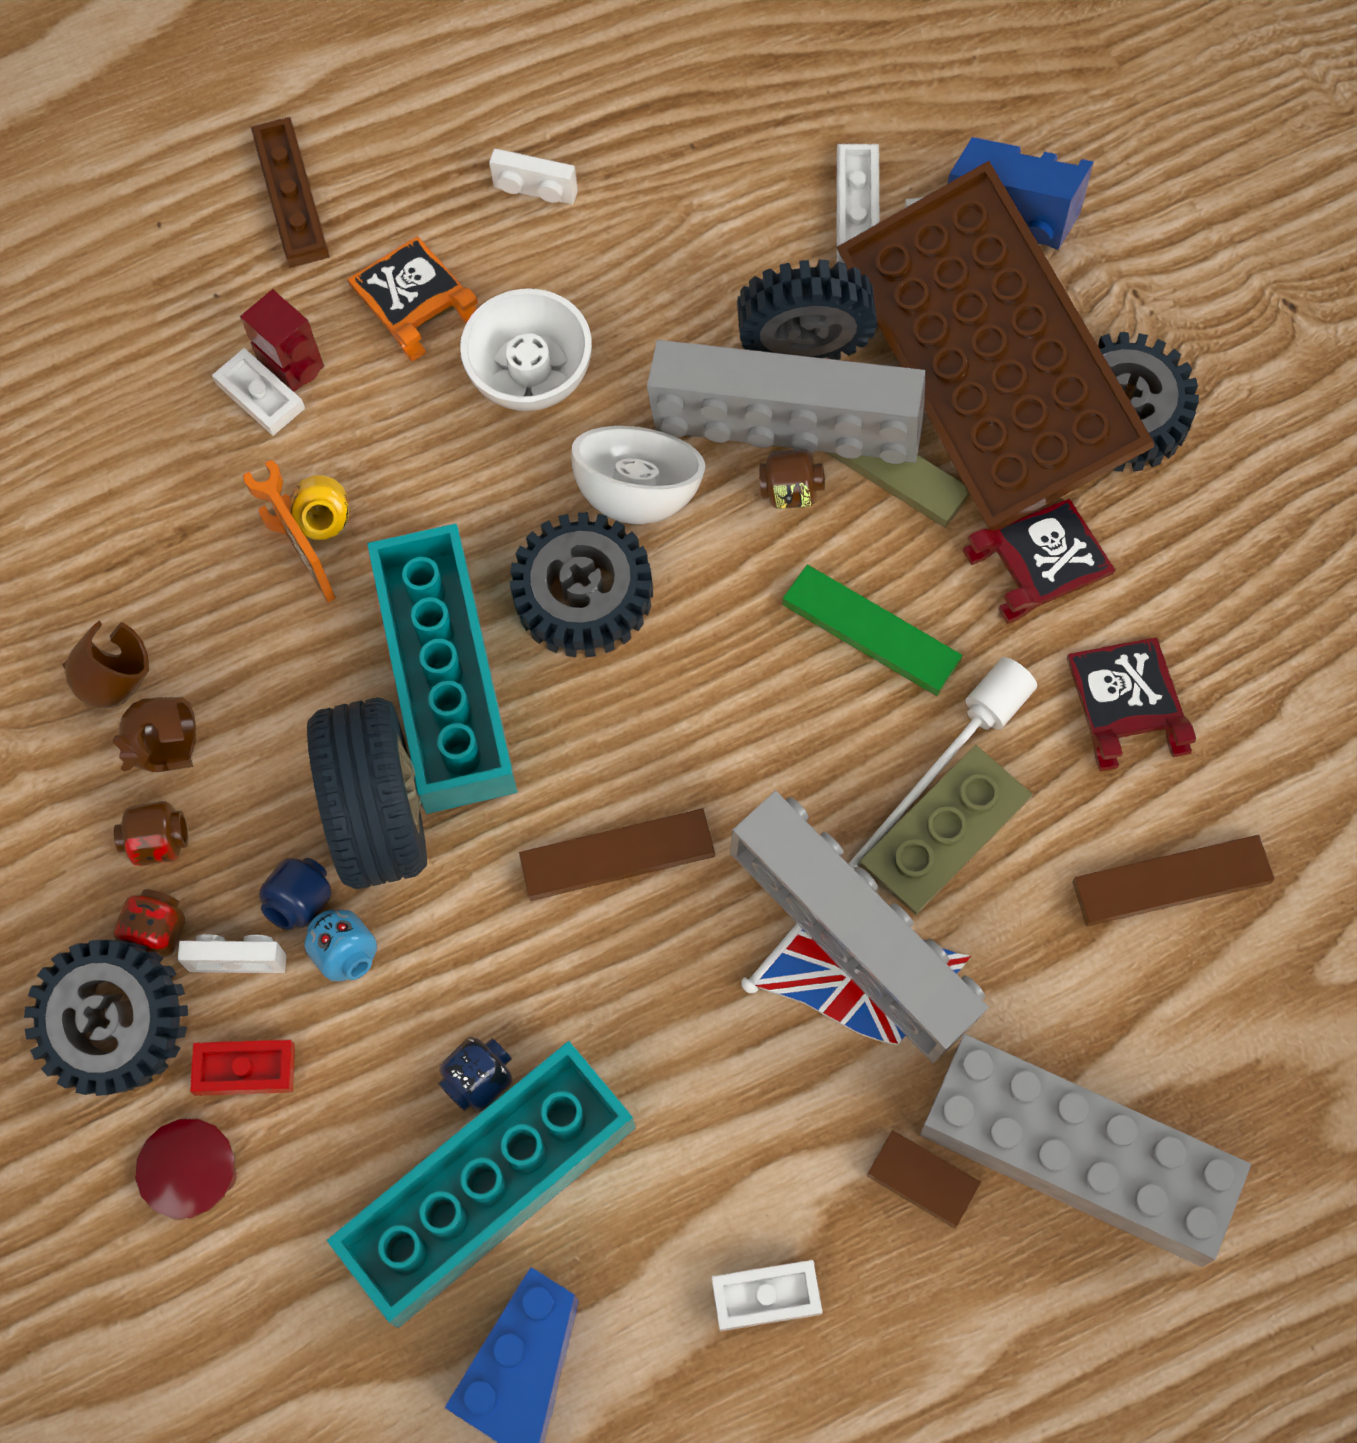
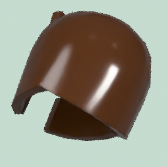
[62,621,149,709]
[113,697,196,772]

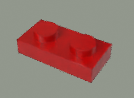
[190,1040,295,1096]

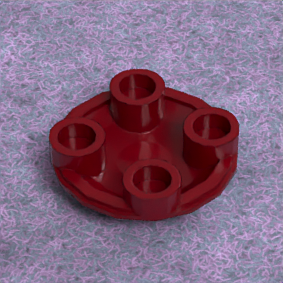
[135,1119,237,1220]

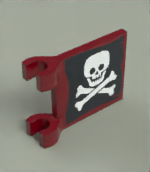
[962,498,1115,624]
[1067,637,1196,771]

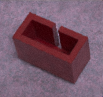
[240,289,324,392]

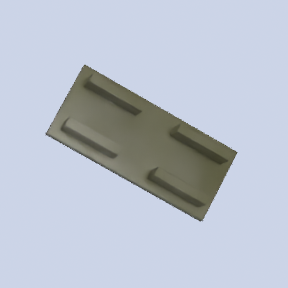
[859,744,1033,915]

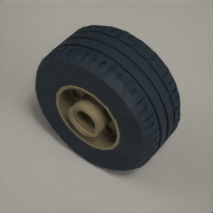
[307,697,427,889]

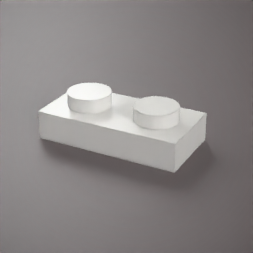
[489,148,578,205]
[212,348,305,436]
[178,934,287,973]
[711,1260,822,1331]

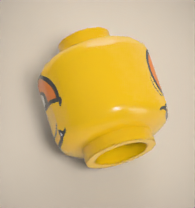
[290,475,349,540]

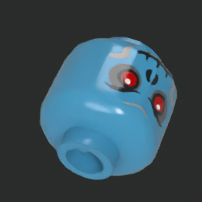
[304,910,377,982]

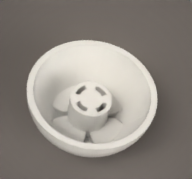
[460,289,591,411]
[571,426,705,524]

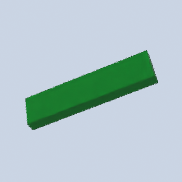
[782,564,963,697]

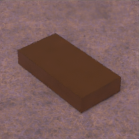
[867,1130,981,1229]

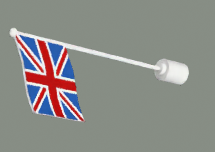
[742,657,1037,1045]

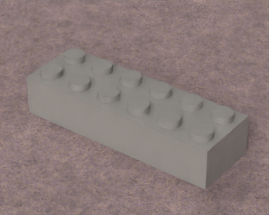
[647,340,925,464]
[730,790,989,1064]
[919,1034,1251,1267]

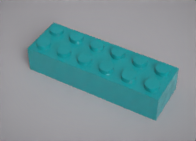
[367,523,518,814]
[326,1041,636,1329]

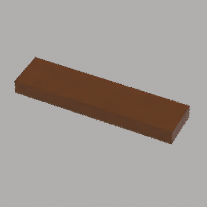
[251,117,330,268]
[519,808,715,901]
[1072,834,1275,927]

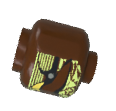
[759,449,825,509]

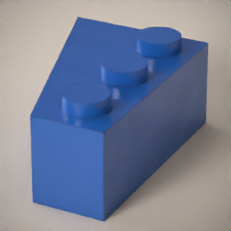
[948,137,1094,250]
[444,1267,579,1443]

